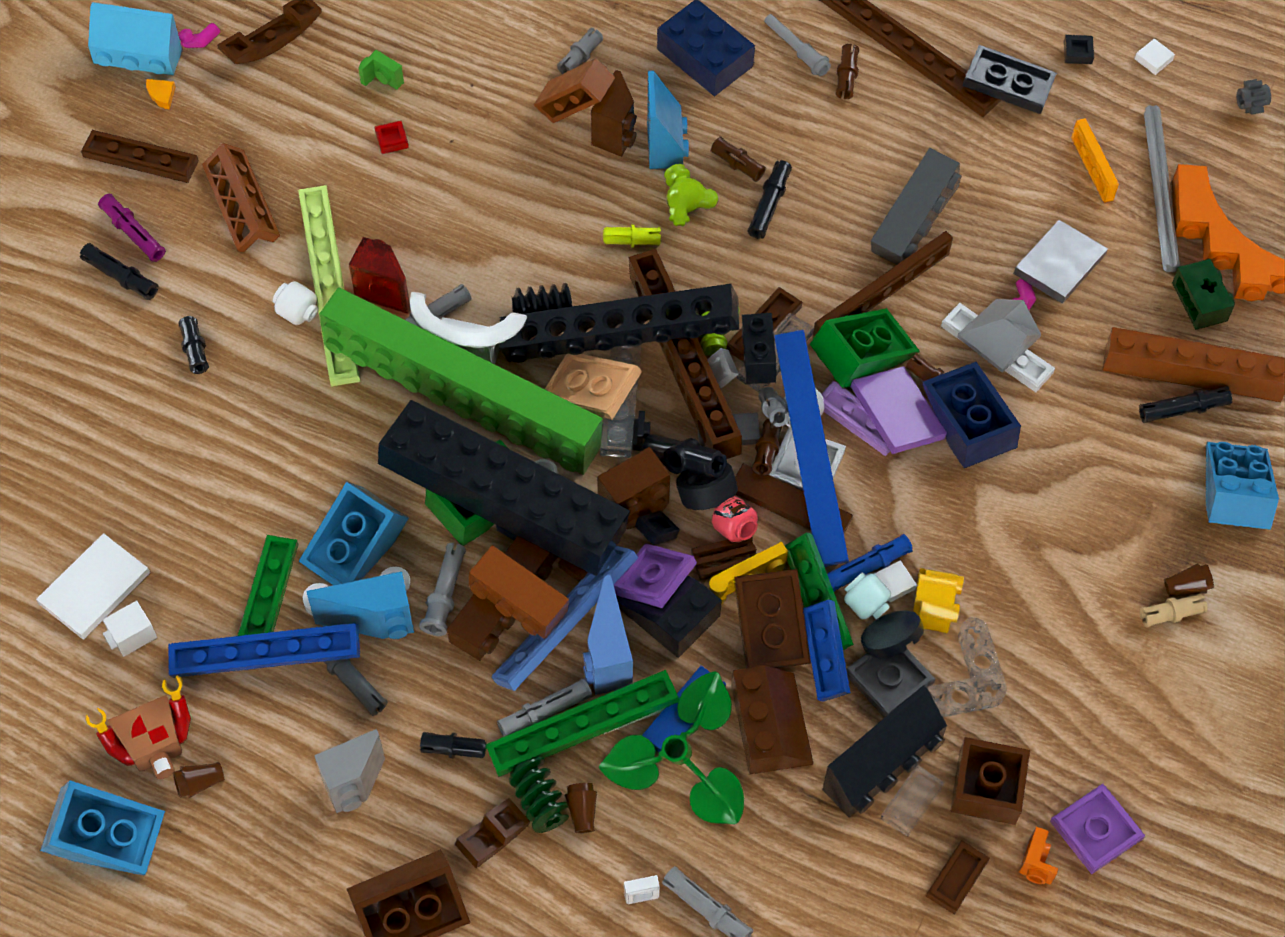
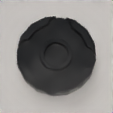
[861,610,924,658]

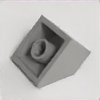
[314,729,385,813]

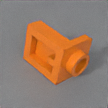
[1019,826,1058,884]

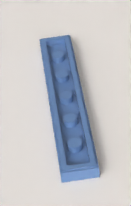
[491,546,638,691]

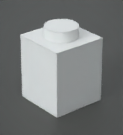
[102,600,157,657]

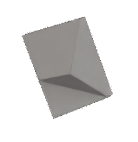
[957,299,1041,373]

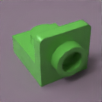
[358,50,404,90]

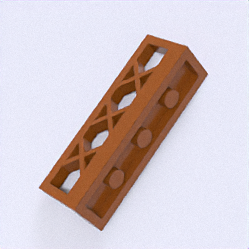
[202,143,280,252]

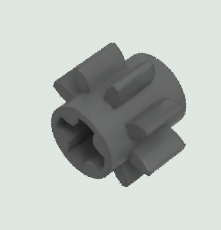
[1236,79,1271,115]

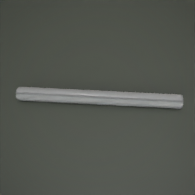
[1144,105,1180,273]

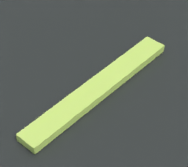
[298,185,360,387]

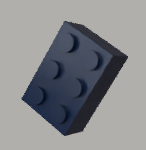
[657,0,755,97]

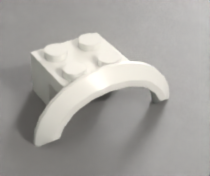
[410,292,527,364]

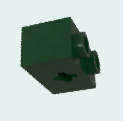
[1172,259,1235,330]

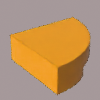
[146,79,176,110]

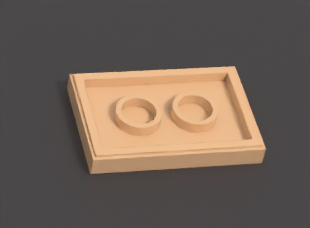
[545,354,642,420]

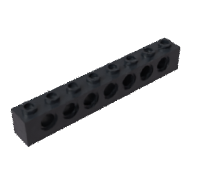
[499,284,739,363]

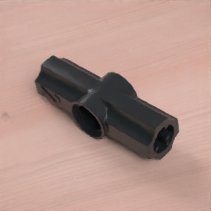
[641,434,727,479]

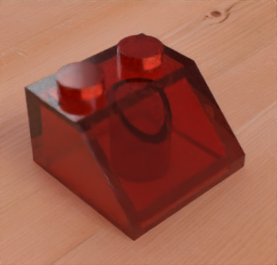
[349,237,411,314]

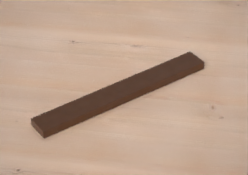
[819,0,1001,117]

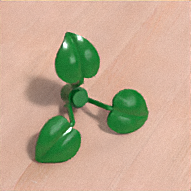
[599,671,744,825]

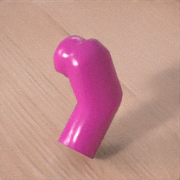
[178,23,220,48]
[1013,279,1036,310]

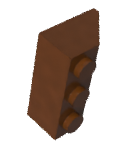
[731,665,814,775]
[347,849,470,937]

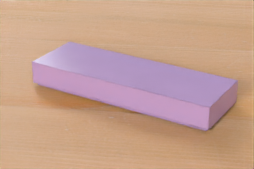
[821,381,890,456]

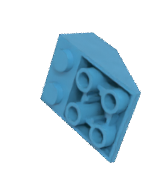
[1206,442,1279,530]

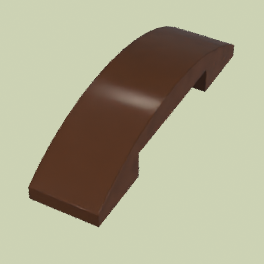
[217,0,322,64]

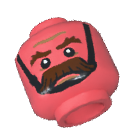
[712,497,758,543]

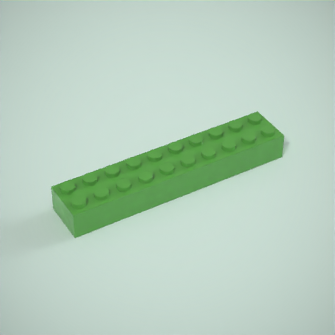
[319,287,603,475]

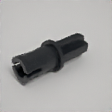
[420,732,487,759]

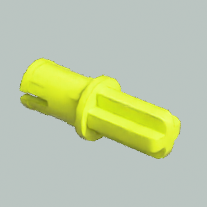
[603,224,661,248]

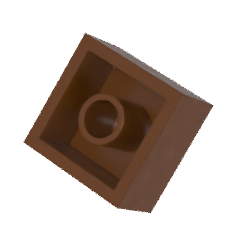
[597,447,670,529]
[950,737,1030,825]

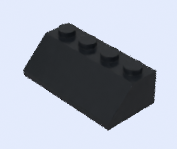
[822,685,947,818]

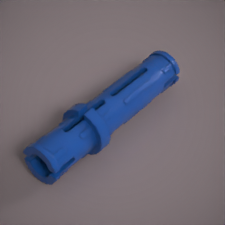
[827,534,913,592]

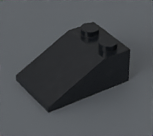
[616,575,722,658]

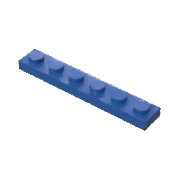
[168,623,360,678]

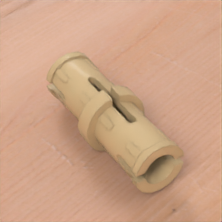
[1140,593,1207,628]

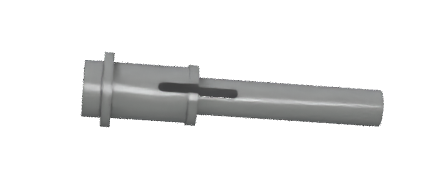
[764,14,831,76]

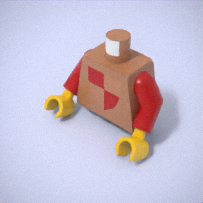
[85,675,191,779]

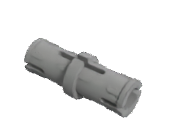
[557,28,603,74]
[758,387,789,427]

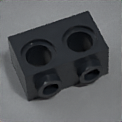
[742,313,776,384]

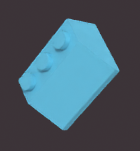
[88,2,182,75]

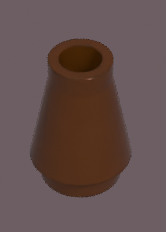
[1164,563,1214,597]
[173,762,225,798]
[564,783,597,833]

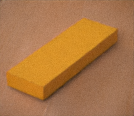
[1071,118,1119,203]

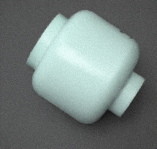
[844,572,891,620]

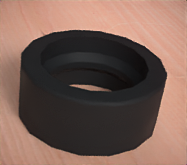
[676,463,738,510]

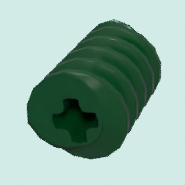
[509,757,569,833]

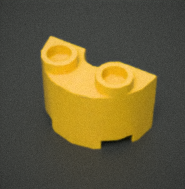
[913,568,964,633]

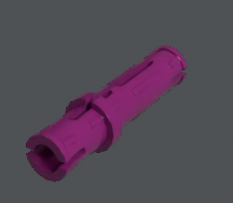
[98,193,166,262]

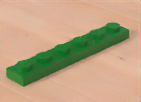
[486,670,679,777]

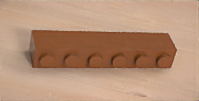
[1103,327,1285,403]

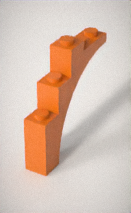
[1172,164,1285,301]

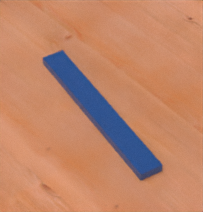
[774,330,849,567]

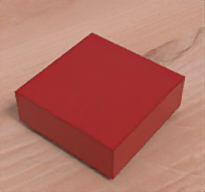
[374,120,409,154]

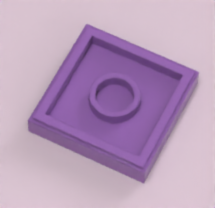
[614,543,697,608]
[1050,784,1145,874]

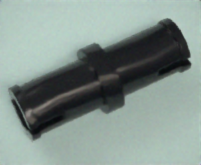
[178,316,209,374]

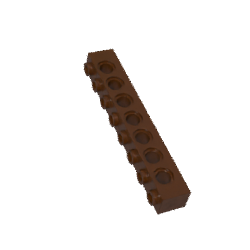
[628,249,742,459]

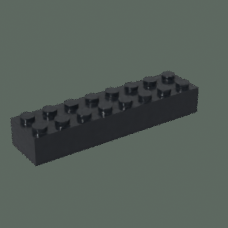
[378,400,630,576]

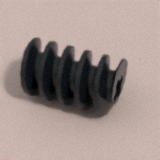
[511,283,572,314]

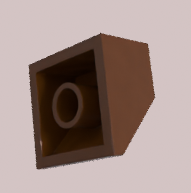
[591,70,637,157]

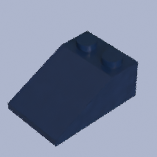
[923,362,1021,469]

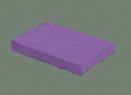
[850,366,947,454]

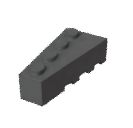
[871,148,962,265]

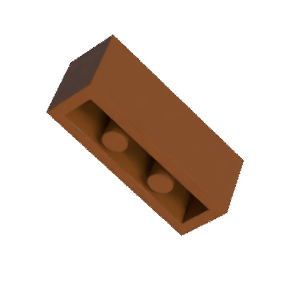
[534,58,615,123]
[468,545,569,639]

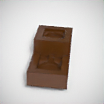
[455,798,530,868]

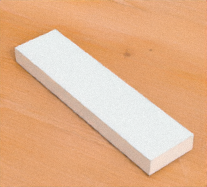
[941,303,1055,392]

